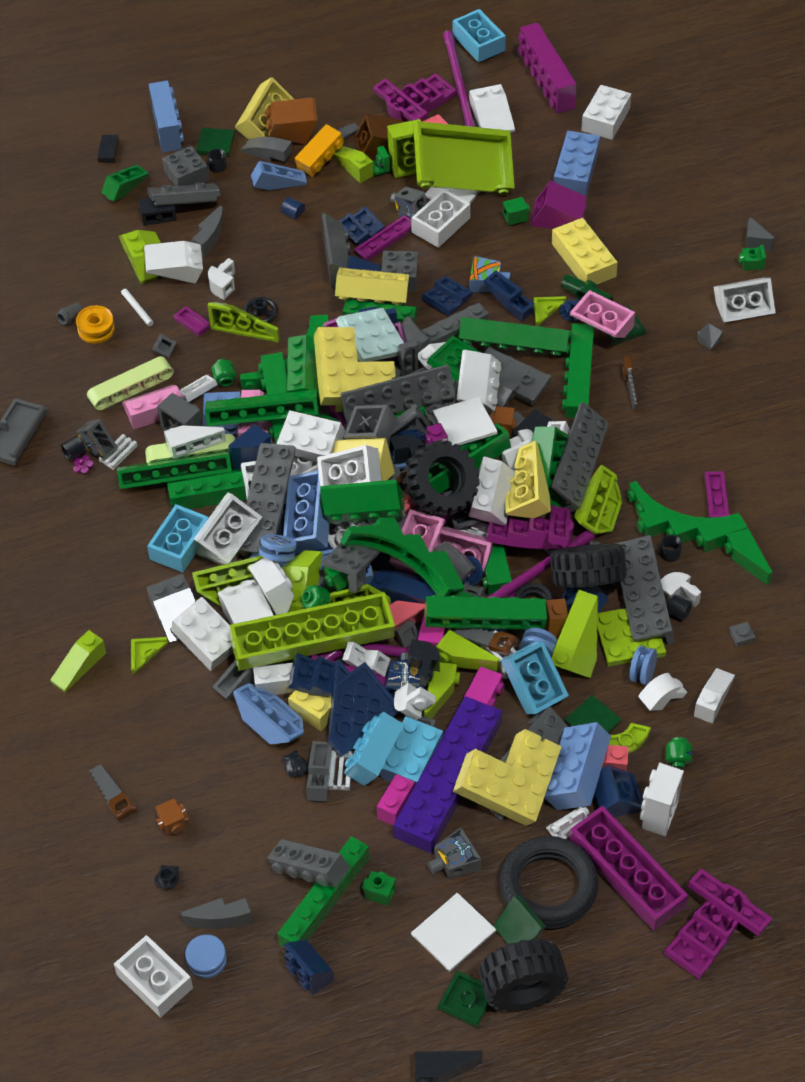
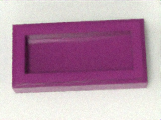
[174,306,211,337]

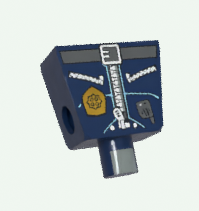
[385,653,424,698]

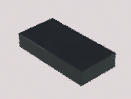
[97,135,119,162]

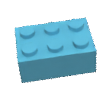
[453,9,506,62]
[147,504,209,573]
[501,641,569,714]
[344,712,404,786]
[380,716,443,785]

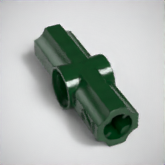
[561,274,613,301]

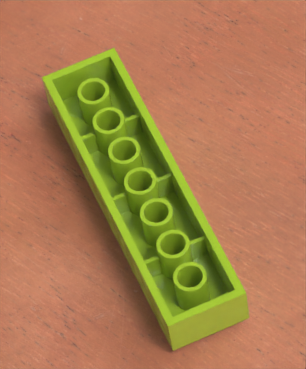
[229,592,395,671]

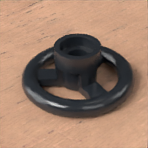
[243,297,278,323]

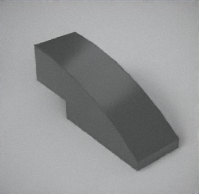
[241,137,292,162]
[192,206,224,256]
[212,660,269,700]
[306,741,333,801]
[181,898,252,929]

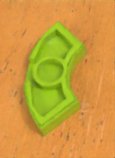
[609,723,651,754]

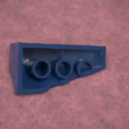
[370,569,436,604]

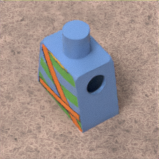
[469,256,510,293]

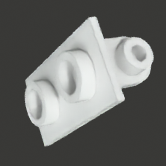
[546,807,589,839]

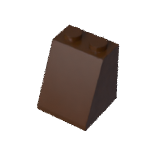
[354,113,403,160]

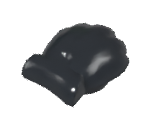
[281,750,309,777]
[155,865,179,890]

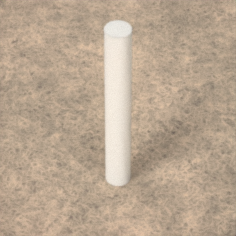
[121,289,154,326]

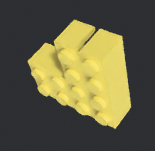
[314,327,396,405]
[453,729,562,826]

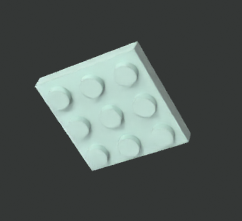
[336,308,404,362]

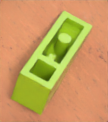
[332,146,374,183]
[50,630,106,692]
[436,630,500,672]
[424,662,460,719]

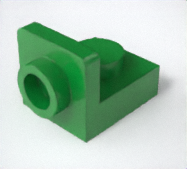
[373,146,390,176]

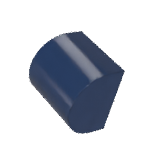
[281,197,305,220]

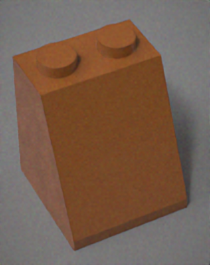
[265,97,318,145]

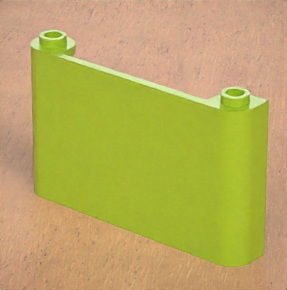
[413,121,514,195]

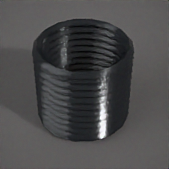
[207,149,227,173]
[61,436,86,461]
[660,535,682,562]
[667,594,692,620]

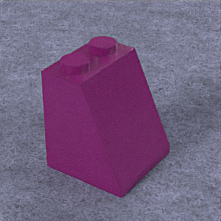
[530,180,587,229]

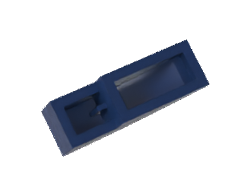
[484,270,535,322]

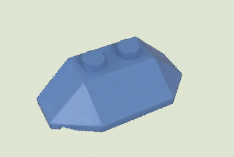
[233,683,304,744]

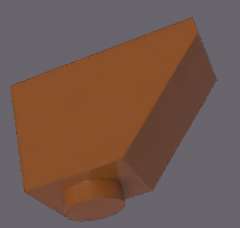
[544,599,568,640]

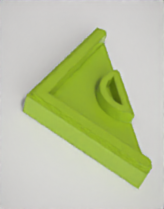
[533,296,566,326]
[131,637,168,674]

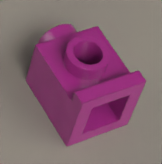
[423,423,448,446]

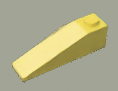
[505,441,551,518]

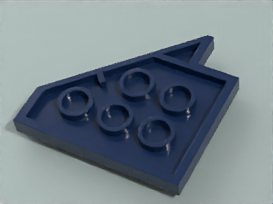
[328,659,399,757]

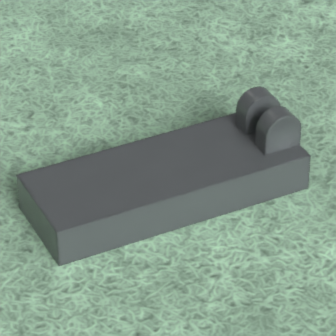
[398,340,418,377]

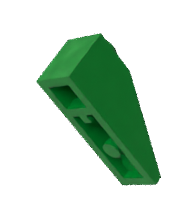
[101,164,149,201]
[724,528,773,585]
[482,543,512,596]

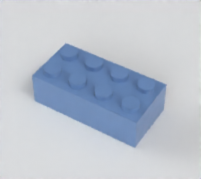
[149,81,184,153]
[554,131,600,196]
[283,470,330,554]
[544,722,611,810]

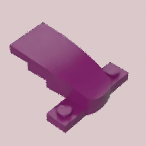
[373,73,457,122]
[486,505,574,549]
[664,869,772,980]

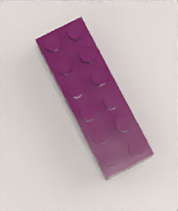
[518,23,576,114]
[569,806,688,931]

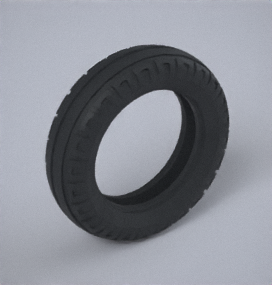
[500,836,598,929]

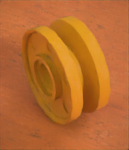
[76,305,115,344]

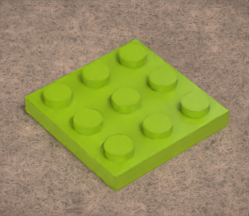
[597,608,666,667]

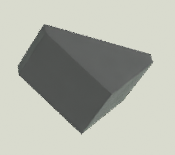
[745,218,775,251]

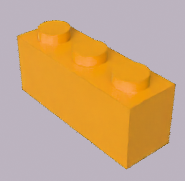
[294,124,344,177]

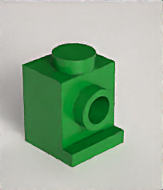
[738,245,766,271]

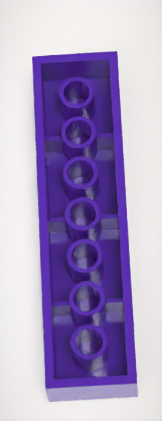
[393,696,502,854]

